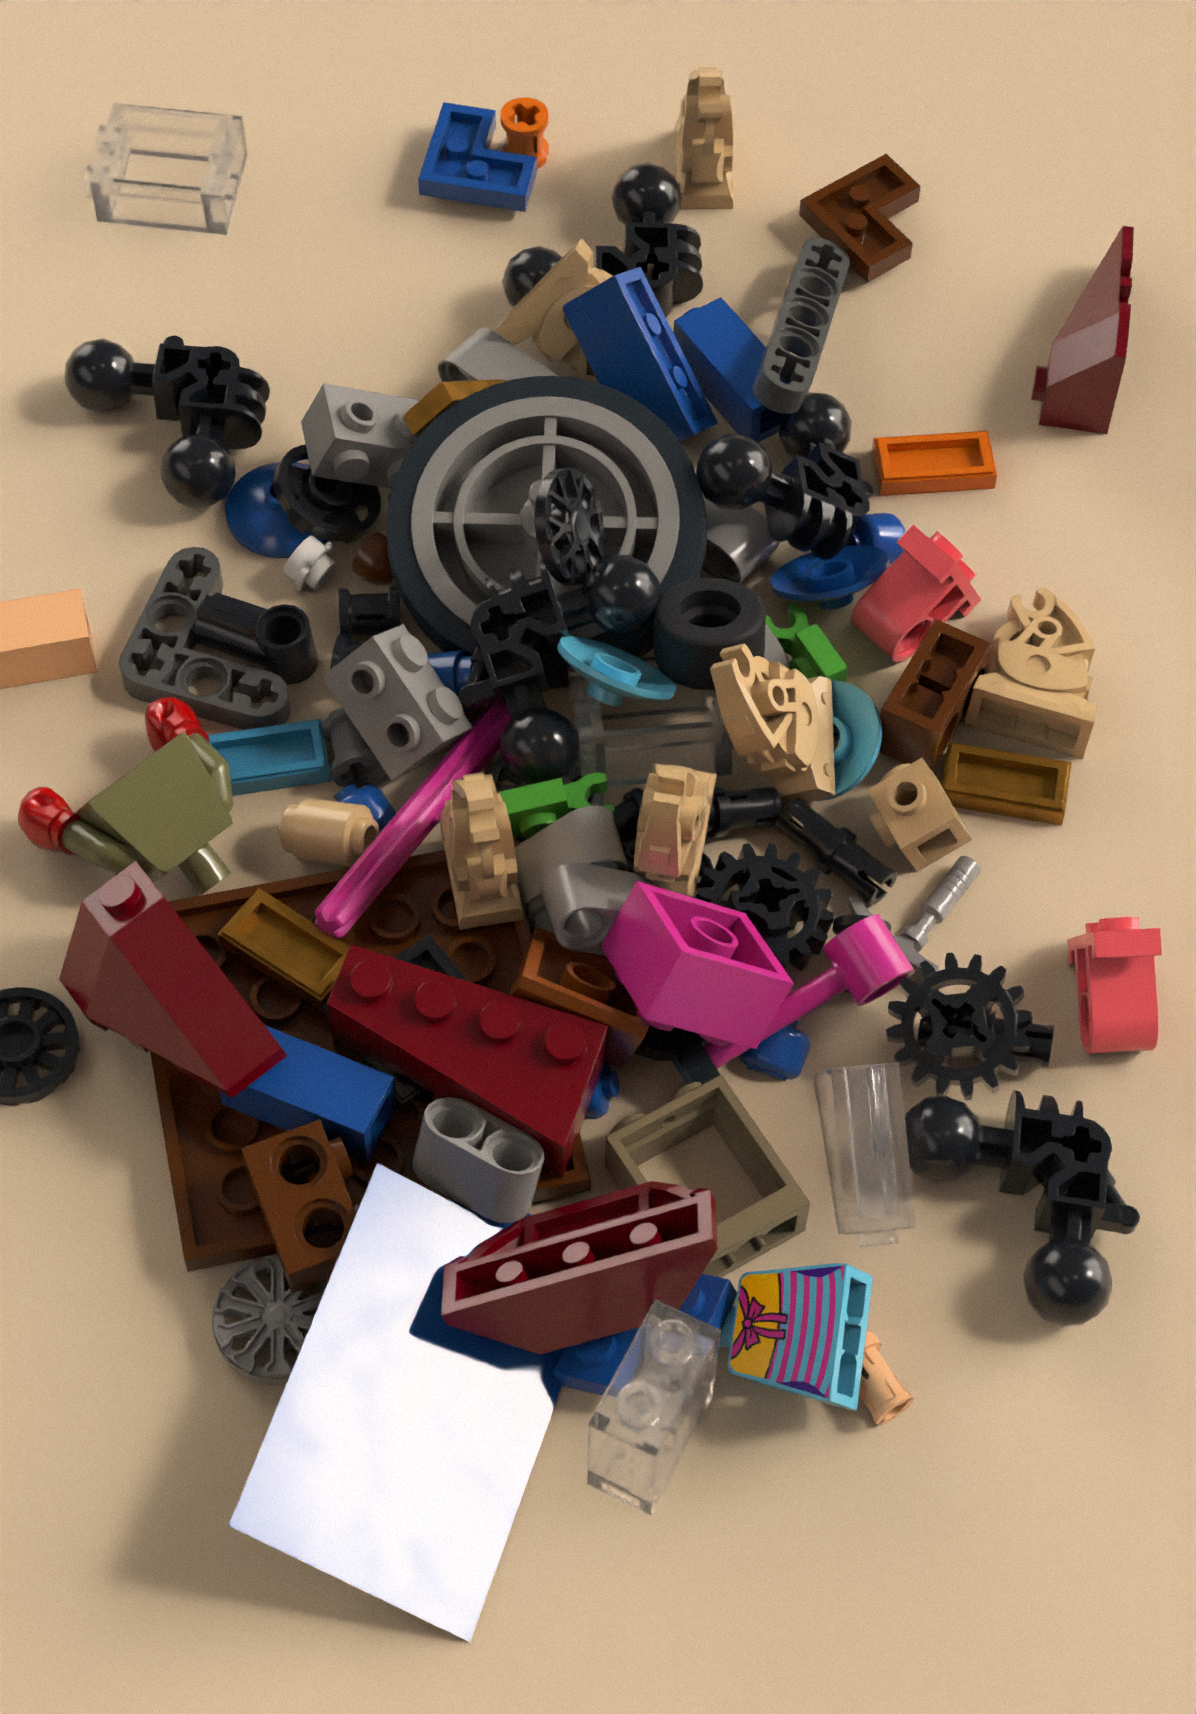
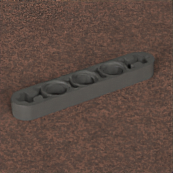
[753,238,850,414]

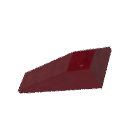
[1031,226,1134,434]
[59,861,287,1098]

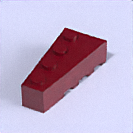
[327,945,609,1177]

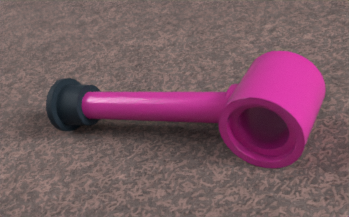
[668,914,915,1085]

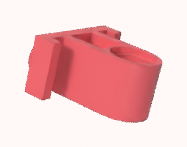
[850,524,981,663]
[1067,917,1162,1054]

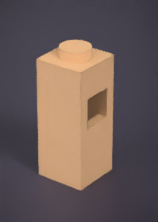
[0,588,97,689]

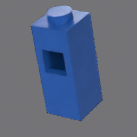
[673,297,789,443]
[219,1025,397,1163]

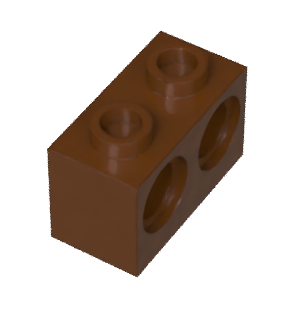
[879,619,992,772]
[241,1119,362,1294]

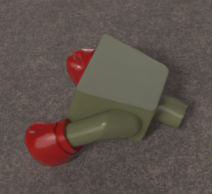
[18,697,233,895]

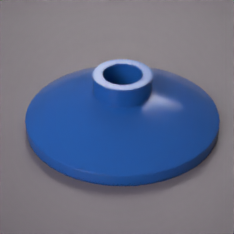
[225,462,329,558]
[770,545,890,610]

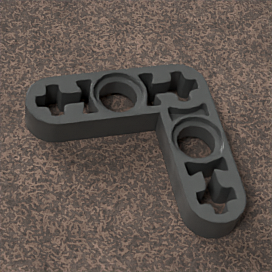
[119,547,291,730]

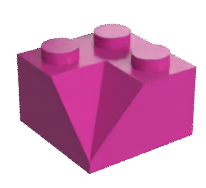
[601,881,794,1049]

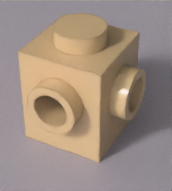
[868,758,972,872]

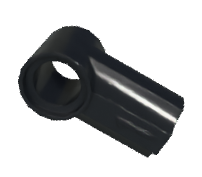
[192,592,318,684]

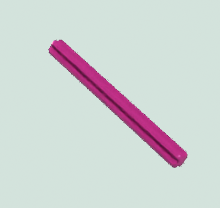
[314,701,511,939]

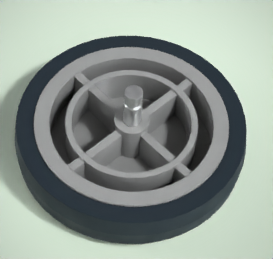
[387,376,707,688]

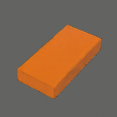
[872,431,997,496]

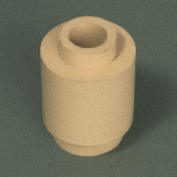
[279,798,379,868]

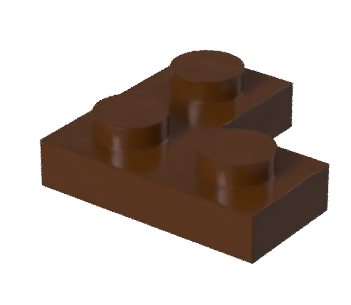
[799,154,921,282]

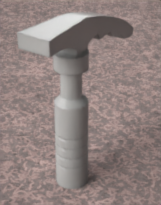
[849,856,981,981]

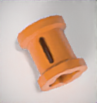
[500,97,549,169]

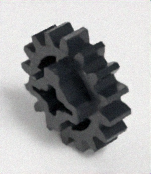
[694,843,835,971]
[886,952,1033,1101]

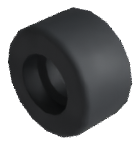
[654,578,766,690]

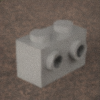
[301,383,420,489]
[322,624,473,780]

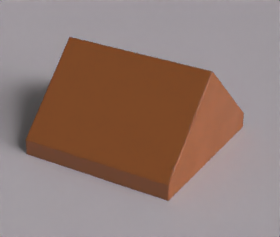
[509,926,649,1069]

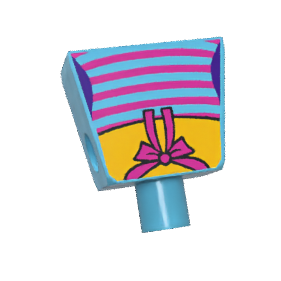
[715,1263,873,1411]

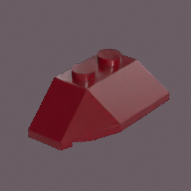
[441,1181,718,1354]

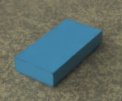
[208,719,331,796]

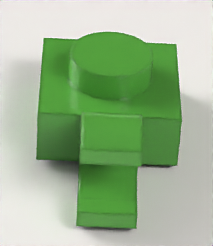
[766,603,848,682]
[499,773,615,839]

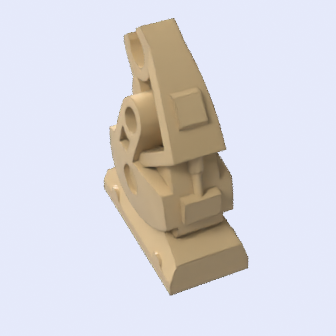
[674,67,733,209]
[496,238,612,383]
[964,587,1098,759]
[710,643,835,808]
[633,763,717,898]
[439,772,524,930]

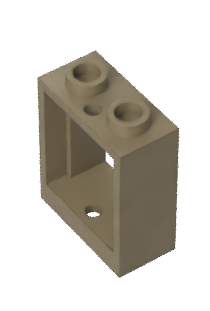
[605,1074,810,1278]

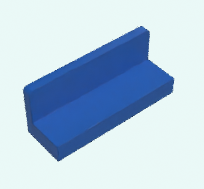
[563,267,718,442]

